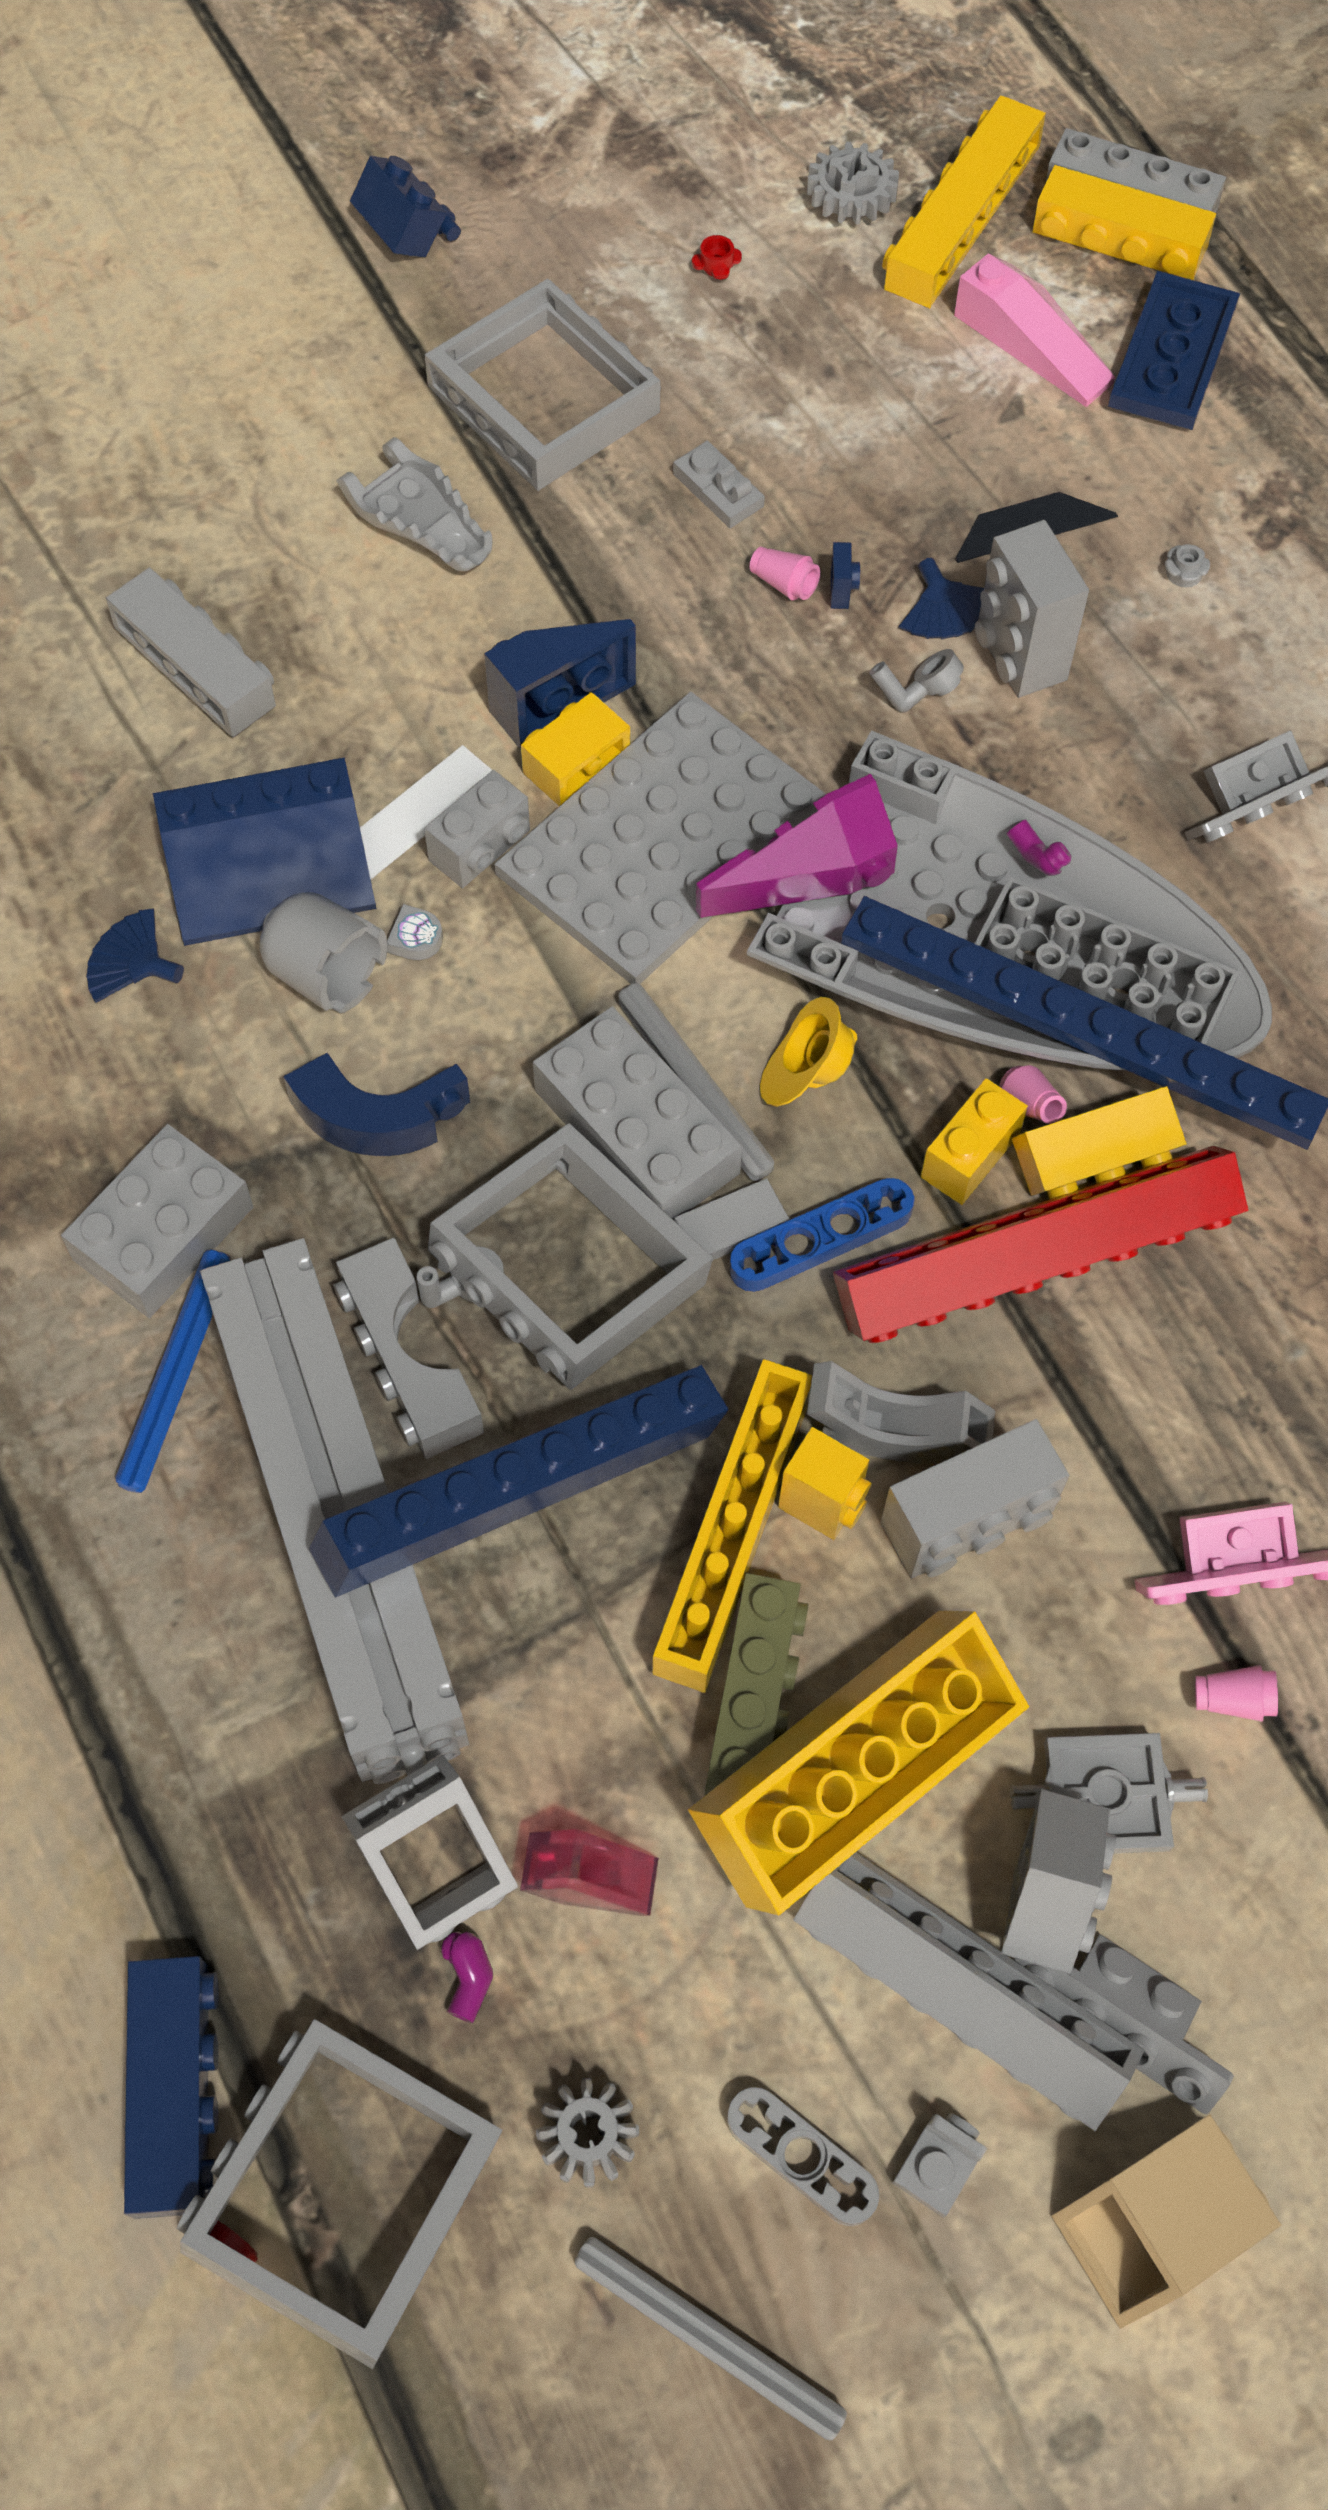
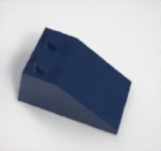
[484,619,636,750]

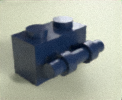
[350,155,461,257]

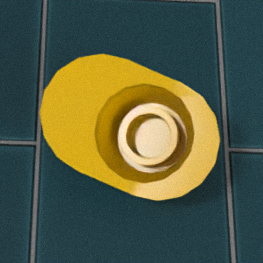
[760,997,857,1107]

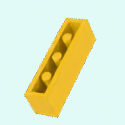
[1033,165,1217,280]

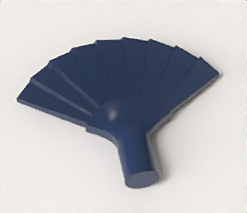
[899,557,984,640]
[86,908,184,1003]

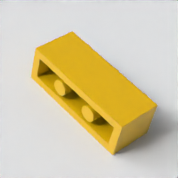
[1012,1086,1187,1200]

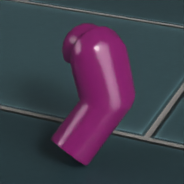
[1006,819,1072,876]
[441,1931,493,2024]

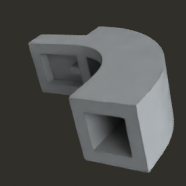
[807,1361,995,1465]

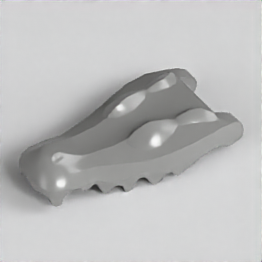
[336,437,493,571]

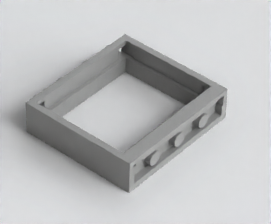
[425,279,661,491]
[428,1123,713,1390]
[176,2019,503,2369]

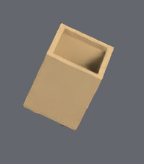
[1052,2114,1282,2329]

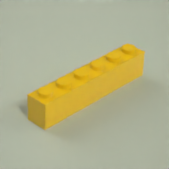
[882,95,1046,309]
[653,1359,812,1693]

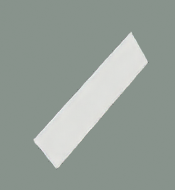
[360,745,492,879]

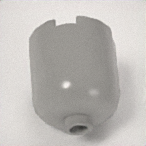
[259,892,388,1013]

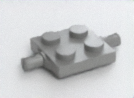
[1010,1733,1208,1854]

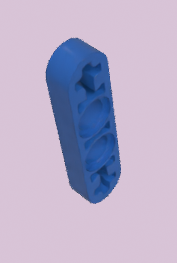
[729,1178,914,1292]

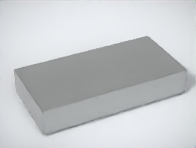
[674,1178,790,1261]

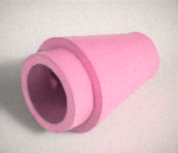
[750,547,820,600]
[999,1065,1067,1124]
[1195,1665,1278,1722]

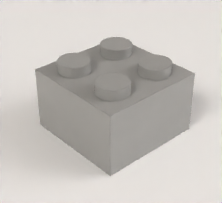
[1001,1789,1117,1974]

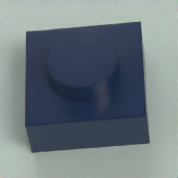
[830,542,860,609]

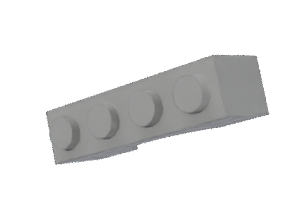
[333,1238,484,1459]

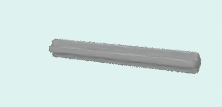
[618,983,775,1181]
[575,2237,847,2440]

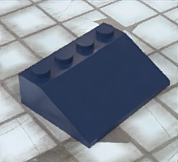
[153,757,377,946]

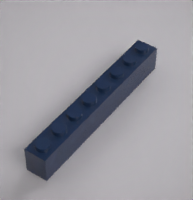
[309,1365,729,1598]

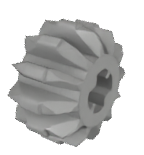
[536,2078,639,2188]

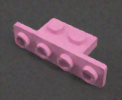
[1135,1501,1328,1605]

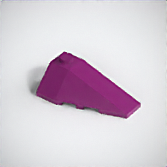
[696,774,898,918]

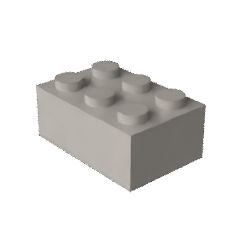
[975,520,1089,698]
[61,1124,254,1319]
[880,1419,1069,1579]

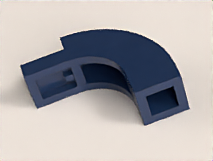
[283,1052,470,1156]

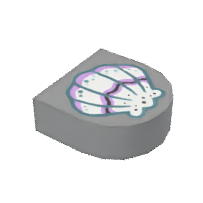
[387,904,443,960]

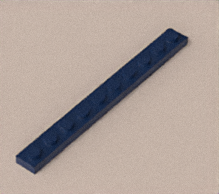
[841,896,1328,1150]

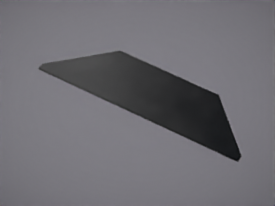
[955,492,1118,563]

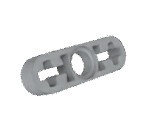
[727,2087,879,2226]

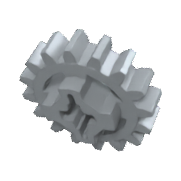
[807,142,899,224]

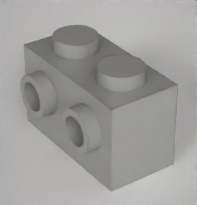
[424,769,530,889]

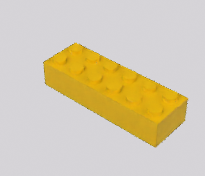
[688,1611,1029,1916]

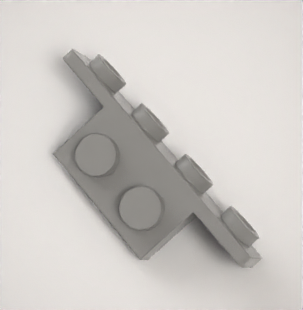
[1184,730,1328,843]
[1014,1934,1234,2114]

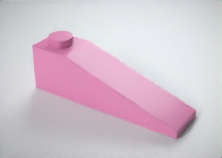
[954,253,1115,407]

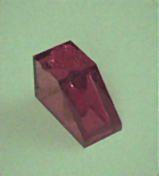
[520,1829,659,1916]

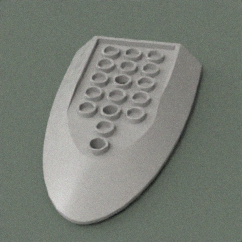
[747,730,1272,1070]

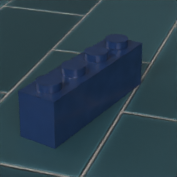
[124,1956,219,2219]

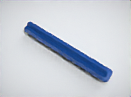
[115,1249,230,1493]

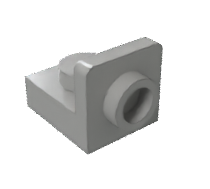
[892,2113,987,2218]

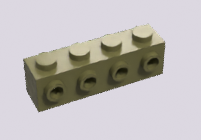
[704,1573,809,1796]

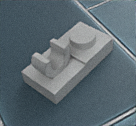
[673,440,765,529]

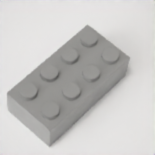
[533,1006,742,1220]

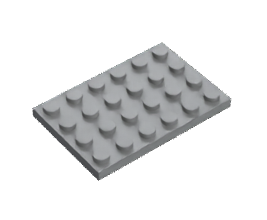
[494,691,826,984]

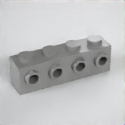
[1046,128,1226,213]
[106,567,276,738]

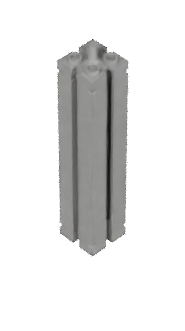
[200,1238,469,1784]

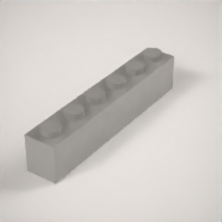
[793,1852,1144,2131]

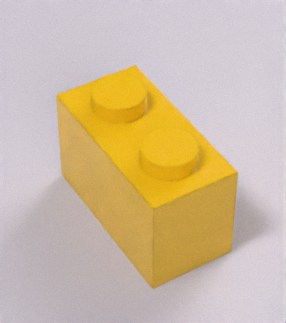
[521,692,630,807]
[921,1078,1028,1205]
[778,1427,872,1540]

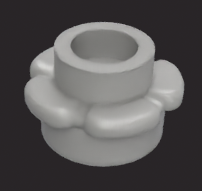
[1165,544,1210,587]

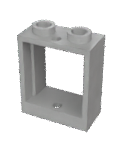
[341,1755,519,1950]

